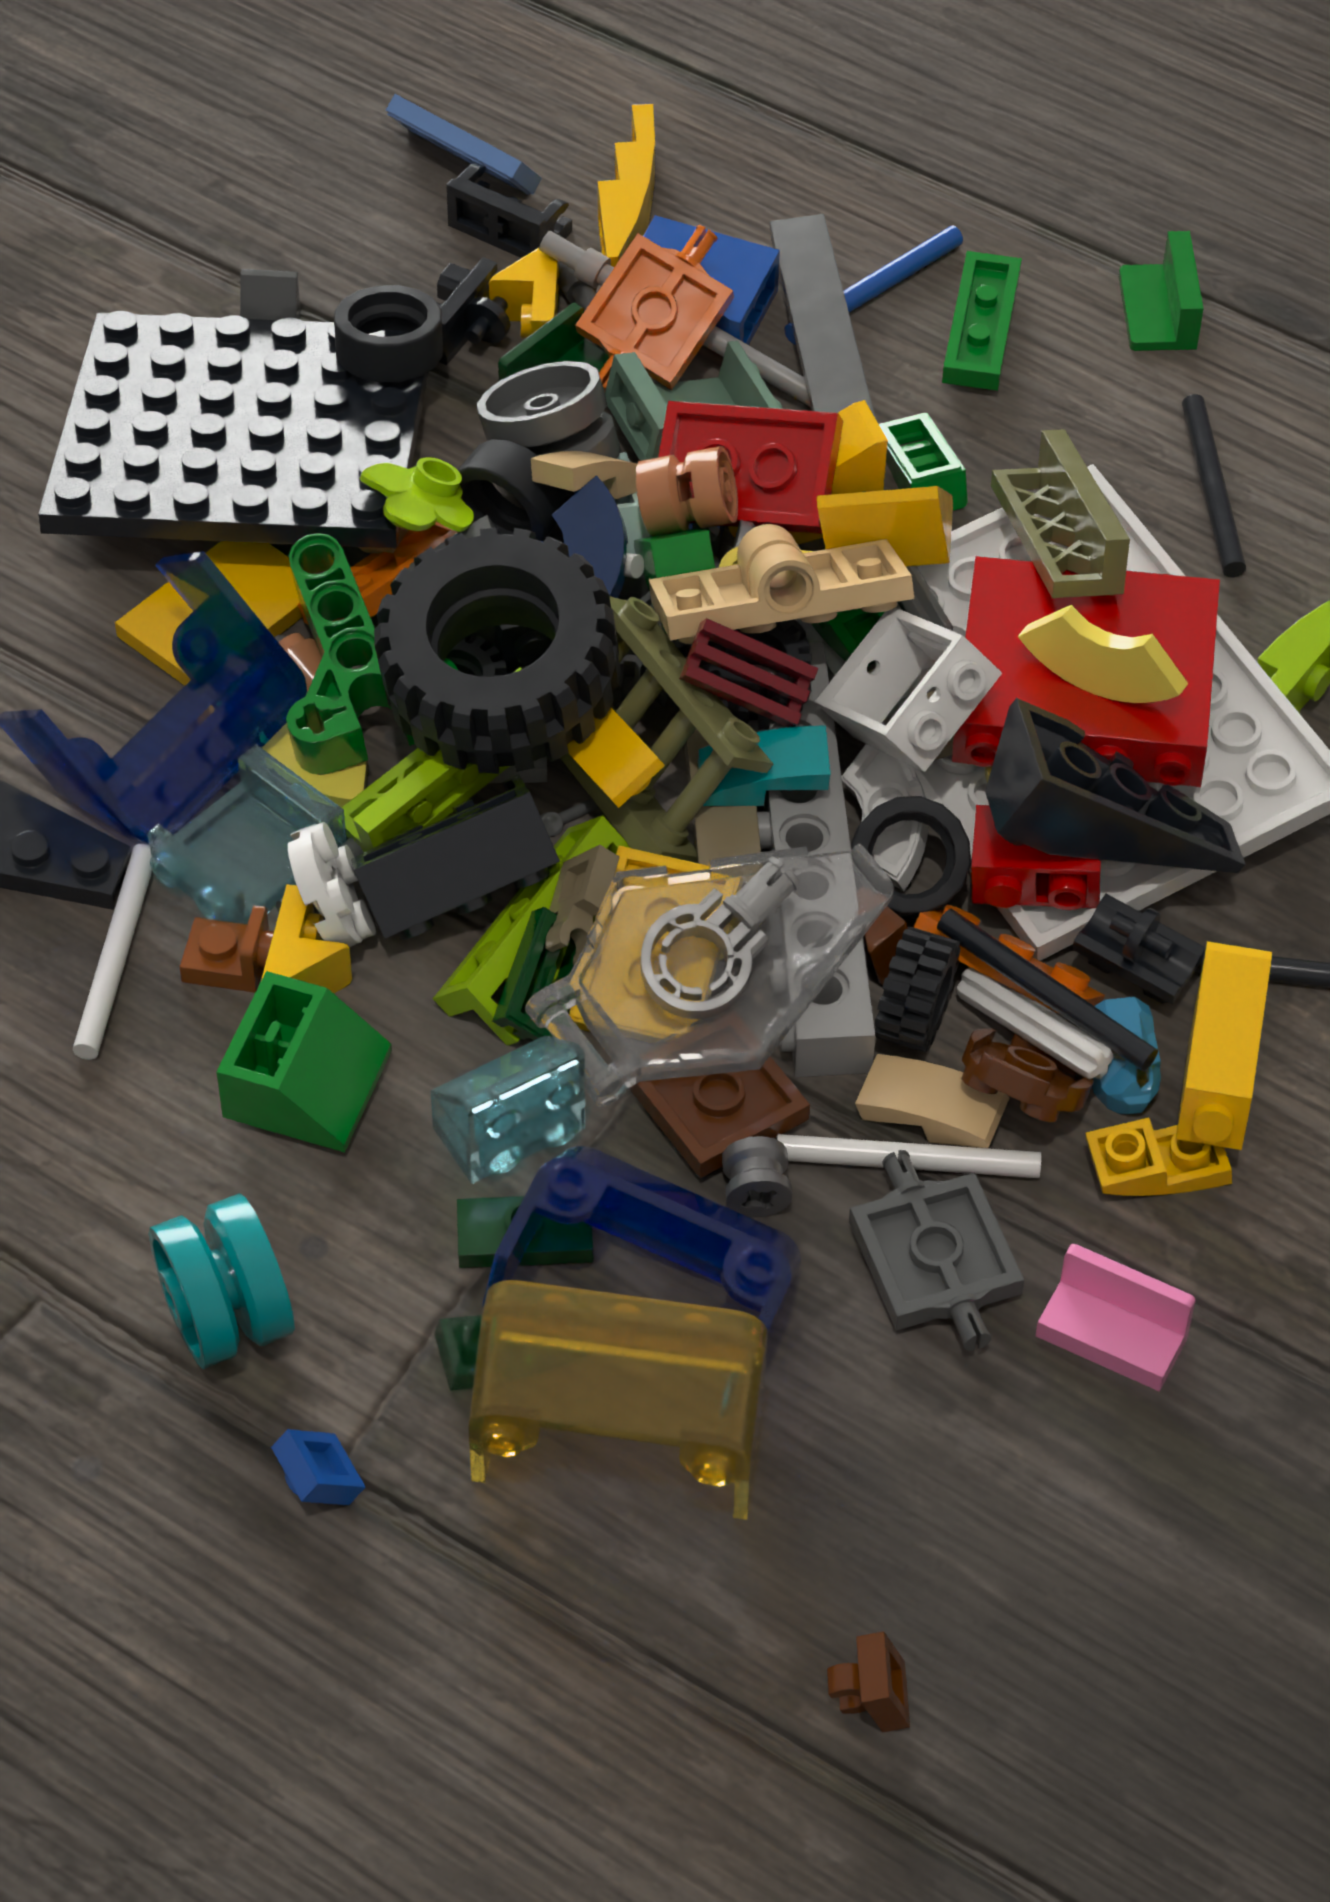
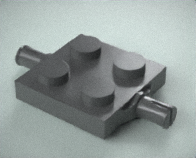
[849,1150,1024,1351]

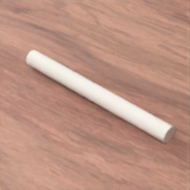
[72,844,157,1060]
[777,1134,1041,1178]

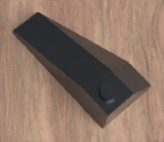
[985,698,1246,873]

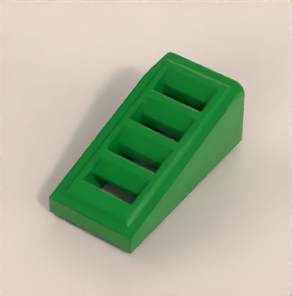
[879,413,968,510]

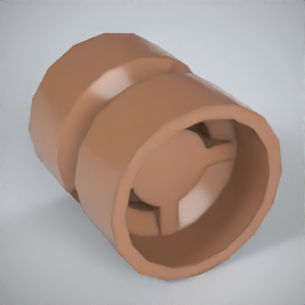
[636,446,738,537]

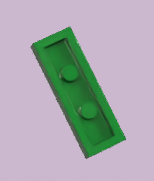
[942,251,1022,391]

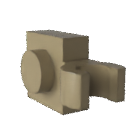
[546,845,620,967]

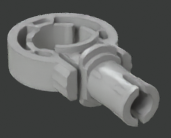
[640,856,801,1019]

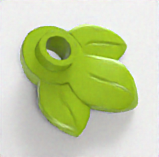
[360,457,474,532]

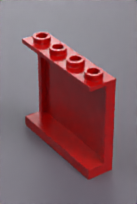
[952,556,1220,787]

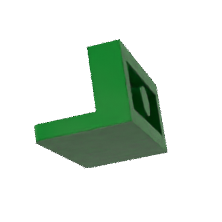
[1118,231,1204,351]

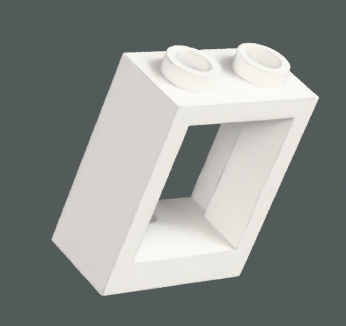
[815,607,1002,772]

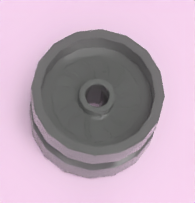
[477,361,621,459]

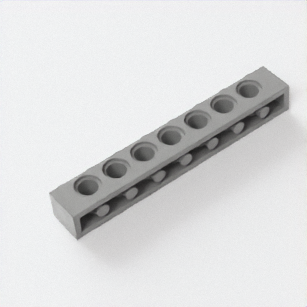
[748,642,875,1077]

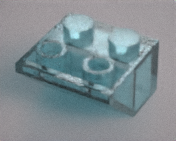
[431,1036,585,1184]

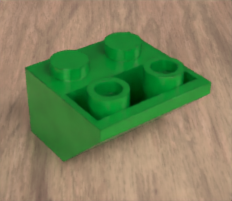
[216,971,392,1153]

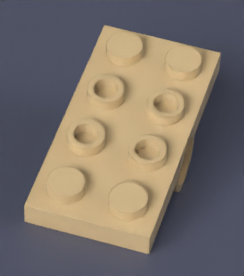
[649,524,914,644]

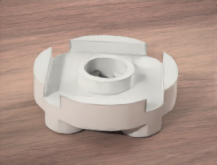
[288,822,376,947]

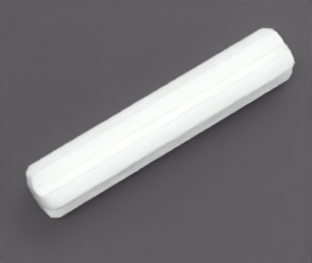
[956,967,1113,1079]

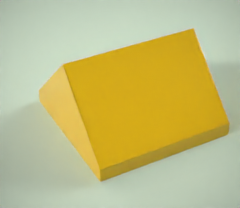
[817,486,953,567]

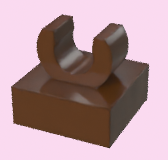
[827,1631,910,1733]

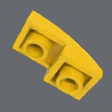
[567,708,665,808]
[1085,1117,1232,1196]

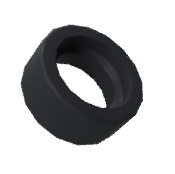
[334,285,443,382]
[458,439,567,541]
[850,796,971,918]

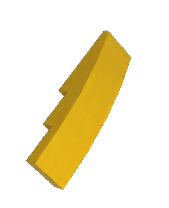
[598,104,655,267]

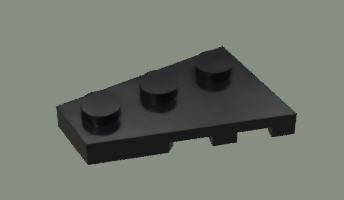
[0,780,132,910]

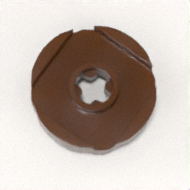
[961,1029,1094,1122]

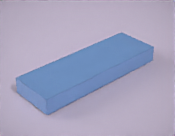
[386,94,542,195]

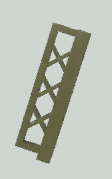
[991,429,1130,598]

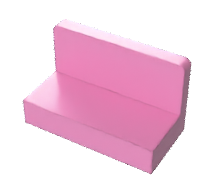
[1035,1244,1196,1392]

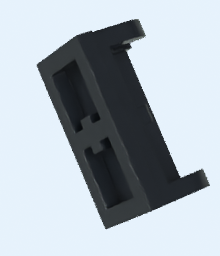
[446,162,572,258]

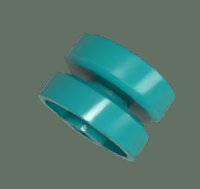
[148,1193,295,1369]

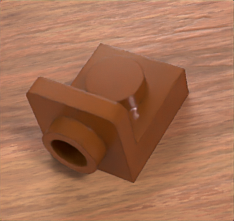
[180,905,274,993]

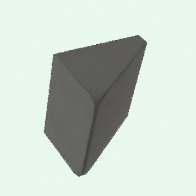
[240,269,301,320]

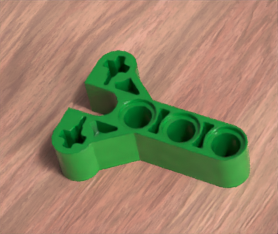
[286,533,458,775]

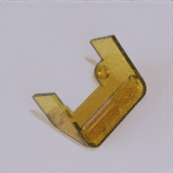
[468,1280,768,1520]

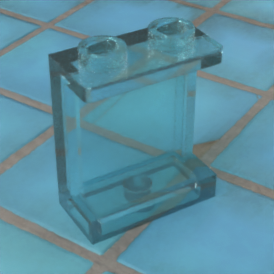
[148,744,347,924]

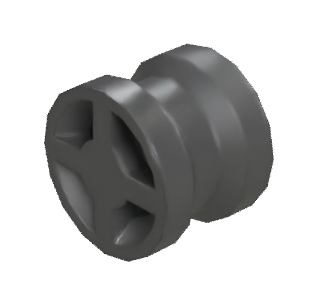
[722,1136,792,1217]

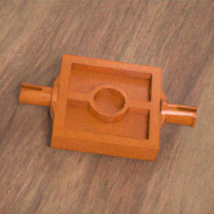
[575,225,734,392]

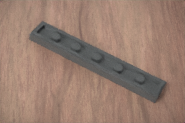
[770,214,876,419]

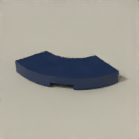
[552,475,628,598]

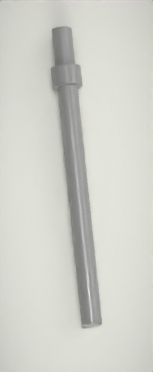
[539,231,811,407]

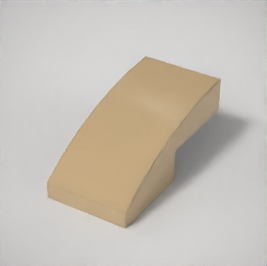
[531,451,637,499]
[855,1054,1009,1148]

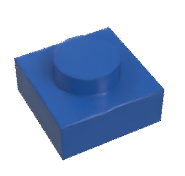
[271,1429,366,1505]

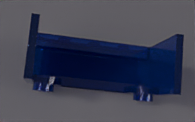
[0,551,307,845]
[482,1146,801,1418]

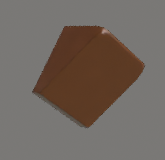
[857,889,908,985]

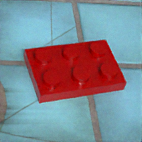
[658,401,843,534]

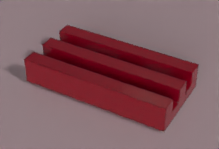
[679,618,819,727]

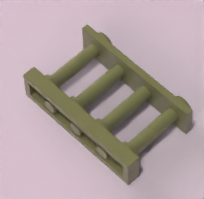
[560,596,774,863]

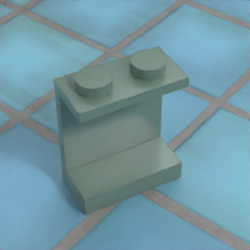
[605,340,783,461]

